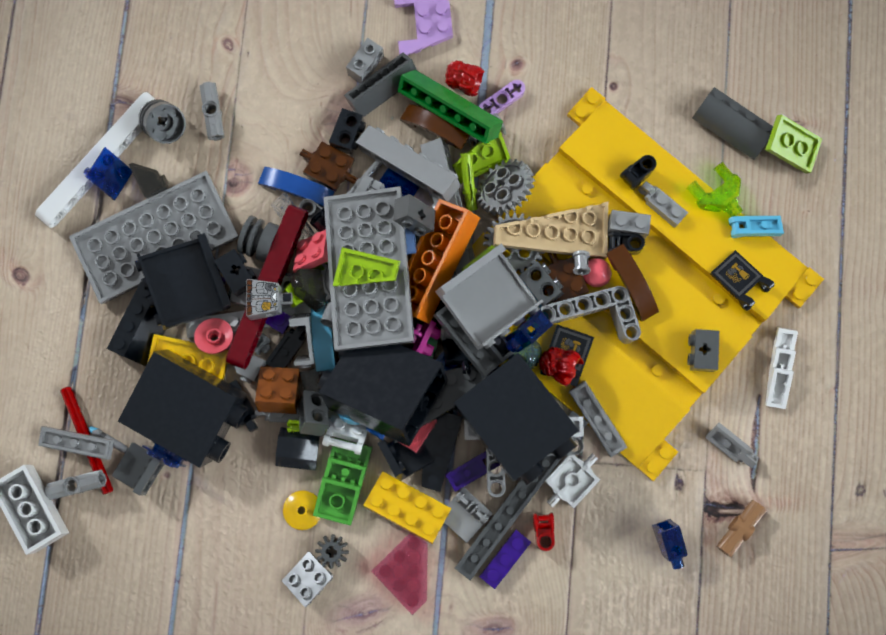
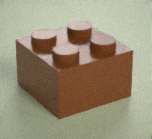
[255,366,301,414]

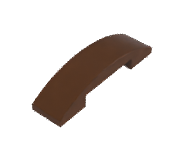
[400,104,470,150]
[605,244,659,321]

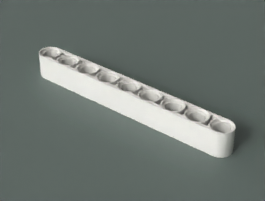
[35,92,155,228]

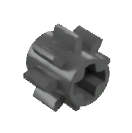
[254,333,271,355]

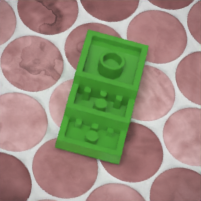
[313,437,373,526]

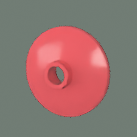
[194,318,233,354]

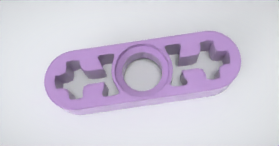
[479,80,525,115]

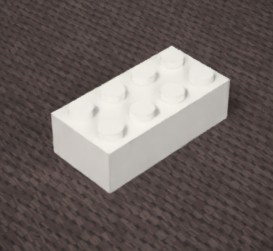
[0,465,69,555]

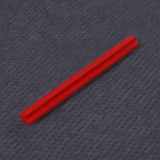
[60,386,113,495]

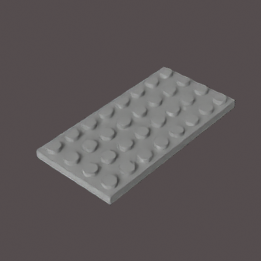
[69,171,239,304]
[324,186,415,351]

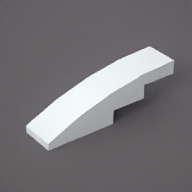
[765,327,798,409]

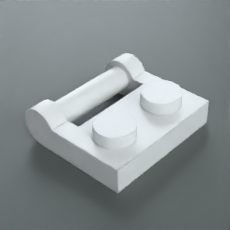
[322,415,368,455]

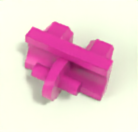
[412,320,441,356]

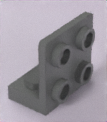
[112,443,166,496]

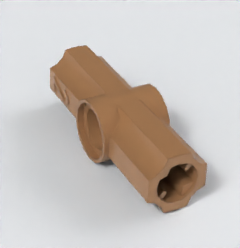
[716,500,767,557]

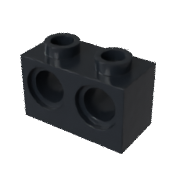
[329,108,366,155]

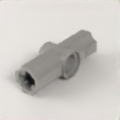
[199,82,225,141]
[45,470,107,500]

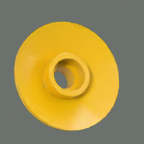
[283,490,320,530]

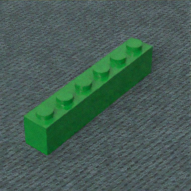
[398,70,503,144]

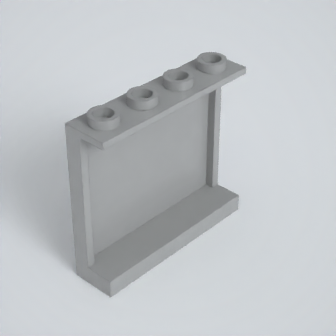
[435,243,544,350]

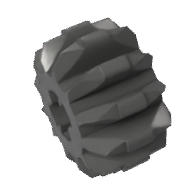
[315,534,349,569]

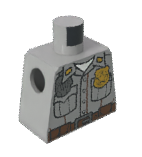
[246,279,293,320]

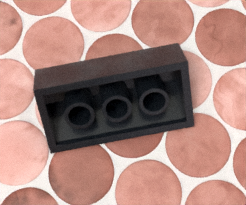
[107,282,166,367]

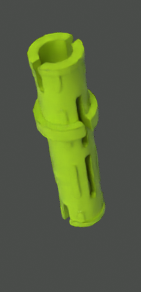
[460,153,478,211]

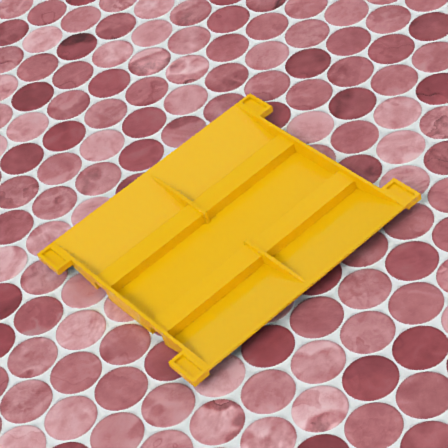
[472,87,824,481]

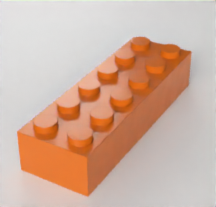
[408,199,480,324]

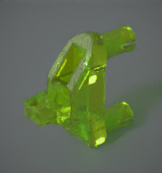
[686,162,743,217]

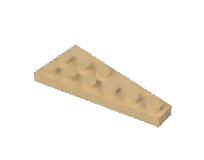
[493,202,608,259]

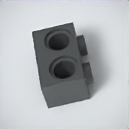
[519,261,564,306]
[298,390,331,436]

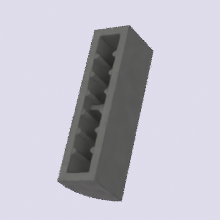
[344,52,417,117]

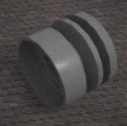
[139,99,186,144]
[237,215,280,263]

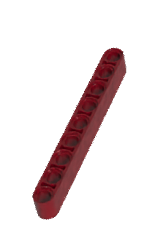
[226,205,309,370]

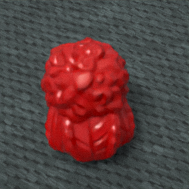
[445,60,484,97]
[539,347,584,386]

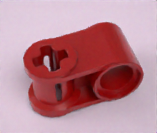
[533,512,555,551]

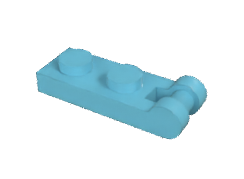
[728,216,784,238]

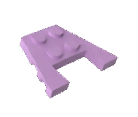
[394,0,453,56]

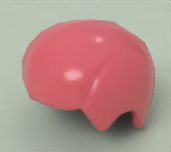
[582,258,612,288]

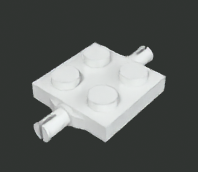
[545,453,600,508]

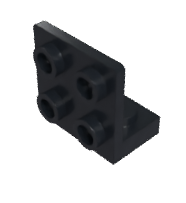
[378,439,433,481]

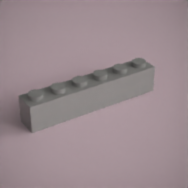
[356,125,461,202]

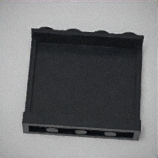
[134,233,231,330]

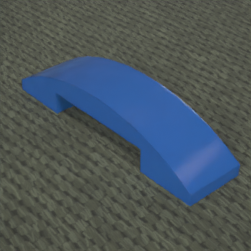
[258,167,335,207]

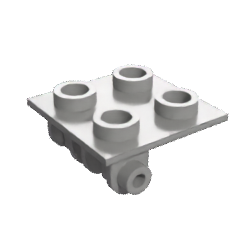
[444,487,493,543]
[282,552,334,608]

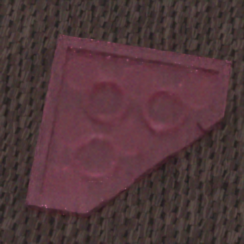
[371,532,428,615]

